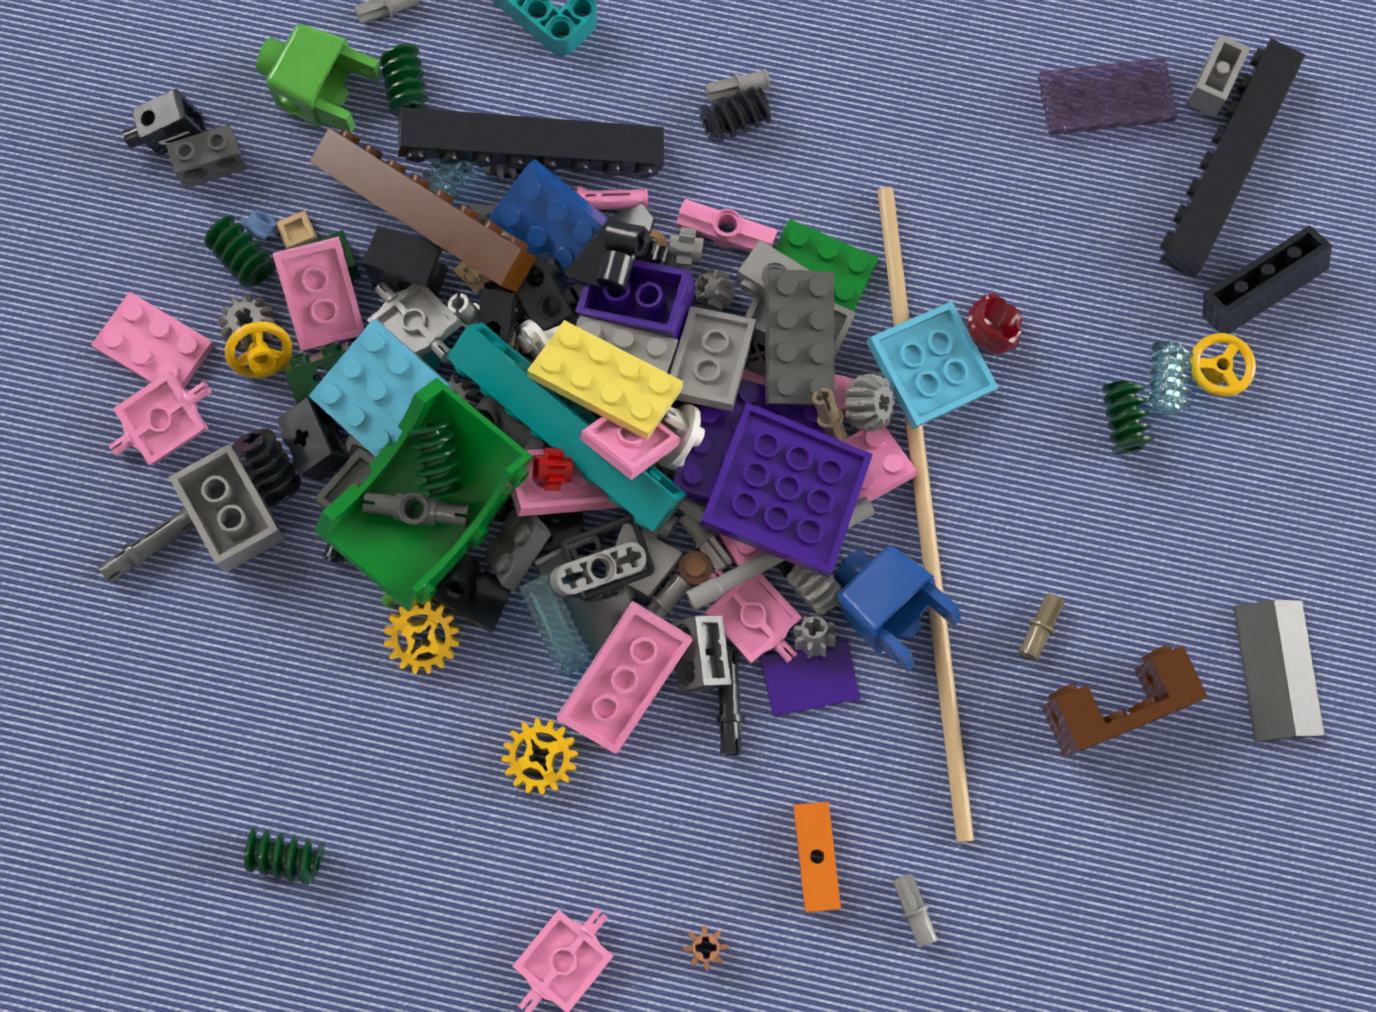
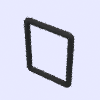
[560,515,655,600]

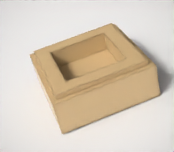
[276,210,318,249]

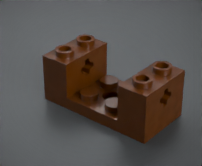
[1041,644,1208,758]

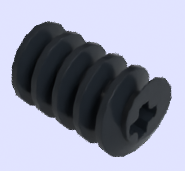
[699,86,771,142]
[232,429,302,505]

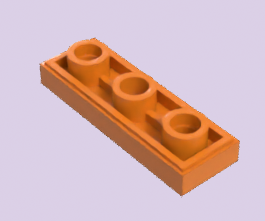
[793,801,841,913]

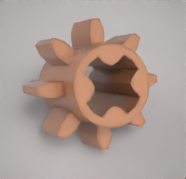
[683,925,728,971]

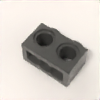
[166,124,247,189]
[671,616,731,692]

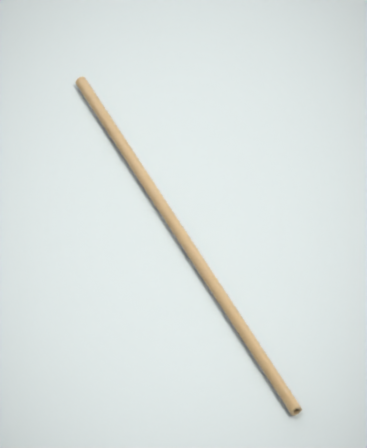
[877,187,974,843]

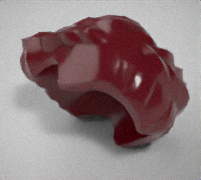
[967,293,1023,355]

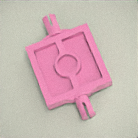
[109,372,212,465]
[704,568,802,665]
[512,908,614,1012]

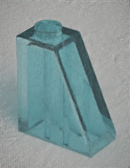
[519,573,589,675]

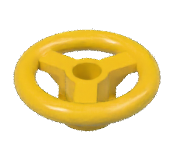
[225,322,292,379]
[1189,333,1256,397]

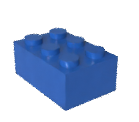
[488,159,608,280]

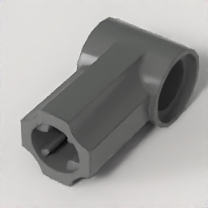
[475,396,534,448]

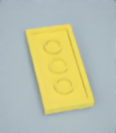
[527,320,683,440]

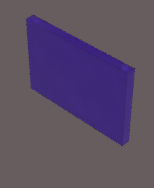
[760,639,861,717]

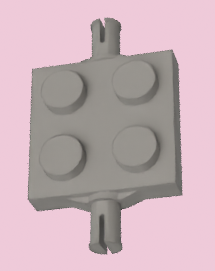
[367,282,462,362]

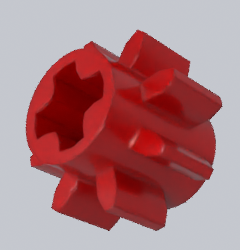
[532,448,573,491]

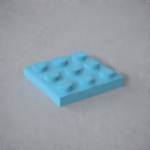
[866,301,999,430]
[309,318,452,457]

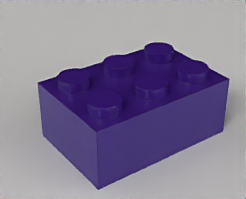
[575,260,696,346]

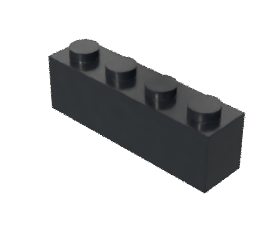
[1202,225,1332,334]

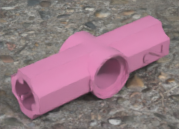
[676,199,778,253]

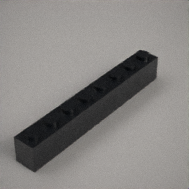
[1159,38,1306,279]
[398,107,664,178]

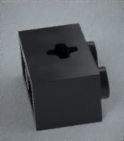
[277,397,350,482]

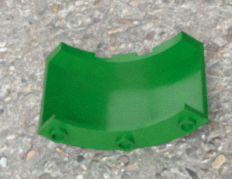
[315,377,532,612]

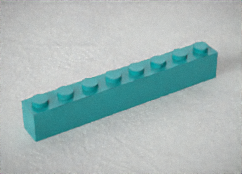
[446,323,688,532]

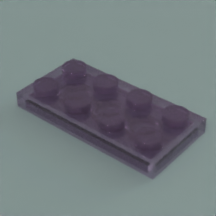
[1038,58,1177,136]

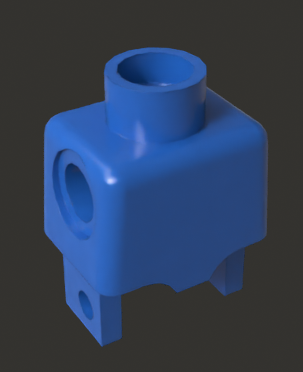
[835,546,961,672]

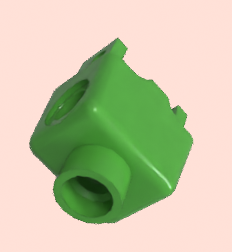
[256,24,382,133]

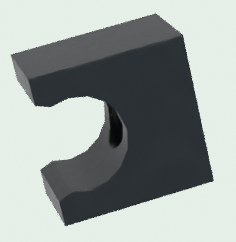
[363,226,448,297]

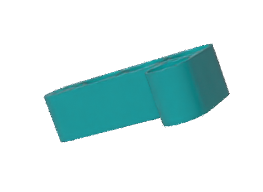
[491,0,598,56]

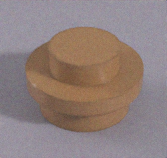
[678,551,712,586]

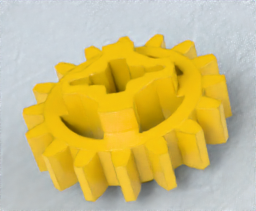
[384,599,459,674]
[501,718,578,796]

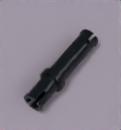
[716,649,744,756]

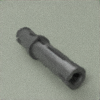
[97,508,195,584]

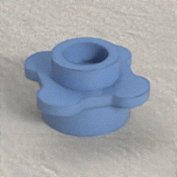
[240,210,278,240]

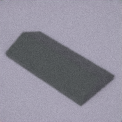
[1233,600,1324,742]

